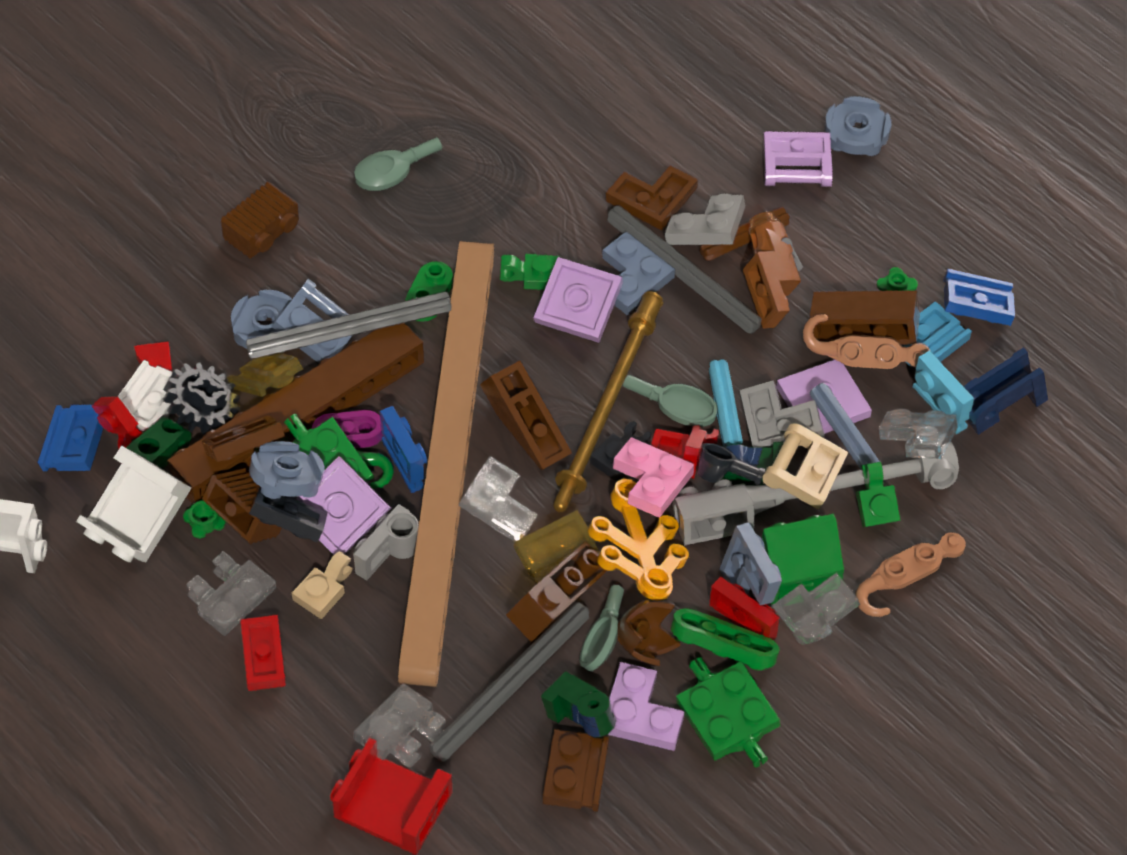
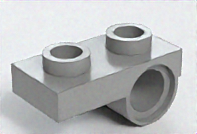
[353,504,419,581]

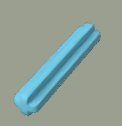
[709,359,743,447]

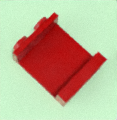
[330,738,453,855]

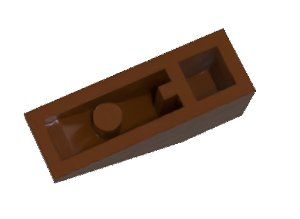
[480,360,572,470]

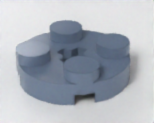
[825,97,891,156]
[231,290,292,356]
[249,441,324,499]

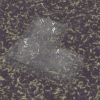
[879,409,958,459]
[458,456,538,544]

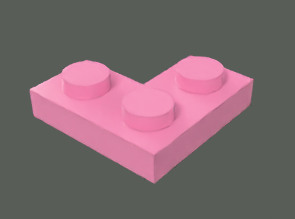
[613,437,694,518]

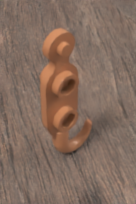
[803,314,931,369]
[855,533,966,617]

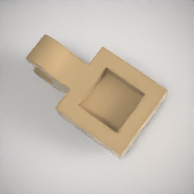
[292,551,353,619]

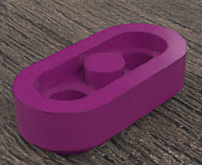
[312,410,383,448]

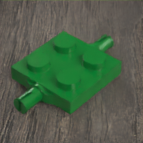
[284,414,375,483]
[676,657,780,767]

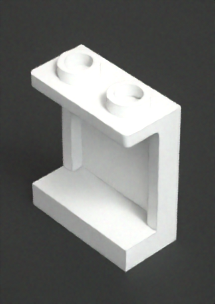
[76,446,191,563]
[0,499,47,573]

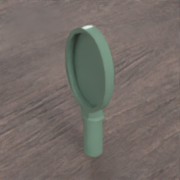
[354,138,442,191]
[623,374,717,427]
[580,585,624,671]

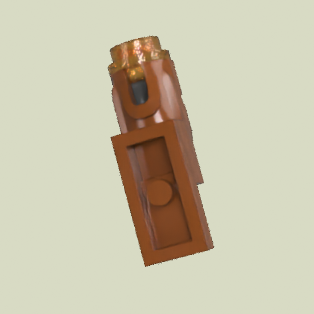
[743,212,803,328]

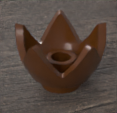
[617,600,681,666]

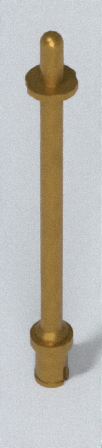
[554,291,664,512]

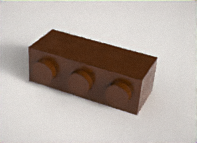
[809,291,920,345]

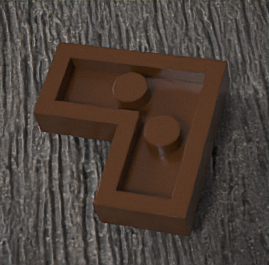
[606,165,698,230]

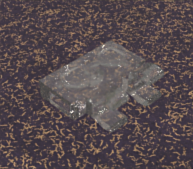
[186,551,276,636]
[354,683,446,768]

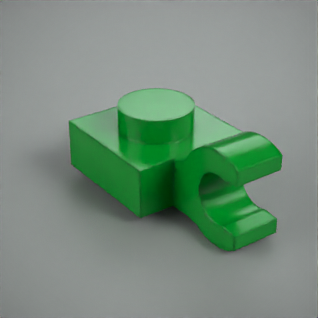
[500,254,559,290]
[856,462,900,527]

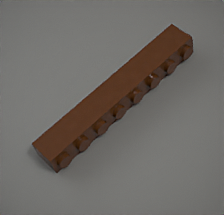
[168,323,424,504]

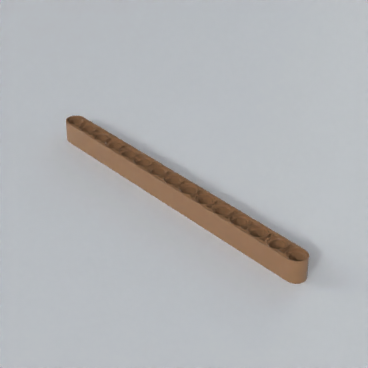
[399,241,494,687]

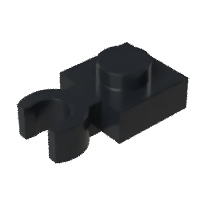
[590,421,651,481]

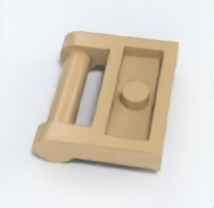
[762,423,848,510]

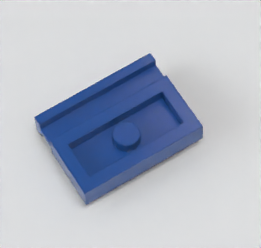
[943,269,1015,326]
[38,405,103,471]
[380,406,427,493]

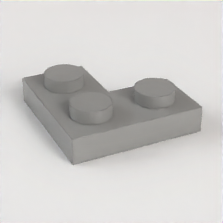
[665,193,745,245]
[740,380,825,448]

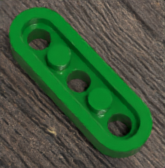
[671,609,780,670]

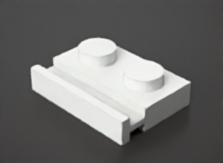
[118,360,186,433]

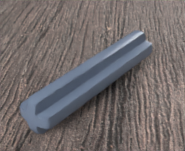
[810,383,880,470]

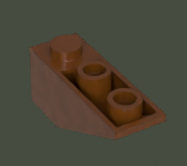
[506,541,608,642]

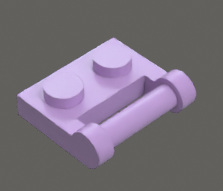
[763,132,832,187]

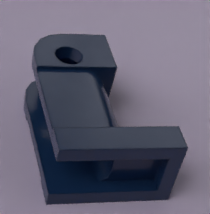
[963,347,1048,435]

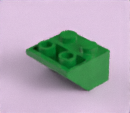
[762,514,844,605]

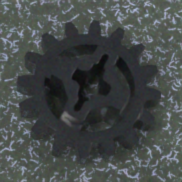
[163,363,240,435]

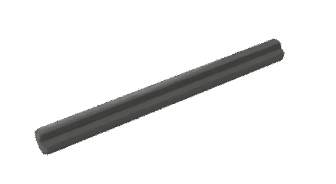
[607,206,762,334]
[246,292,452,359]
[430,602,589,762]

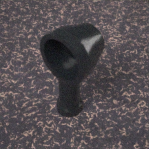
[698,443,765,485]

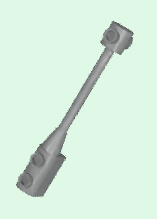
[672,438,959,546]

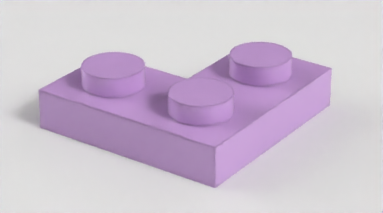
[608,662,684,751]

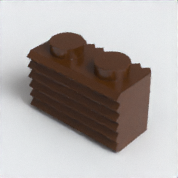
[221,181,299,259]
[202,468,282,545]

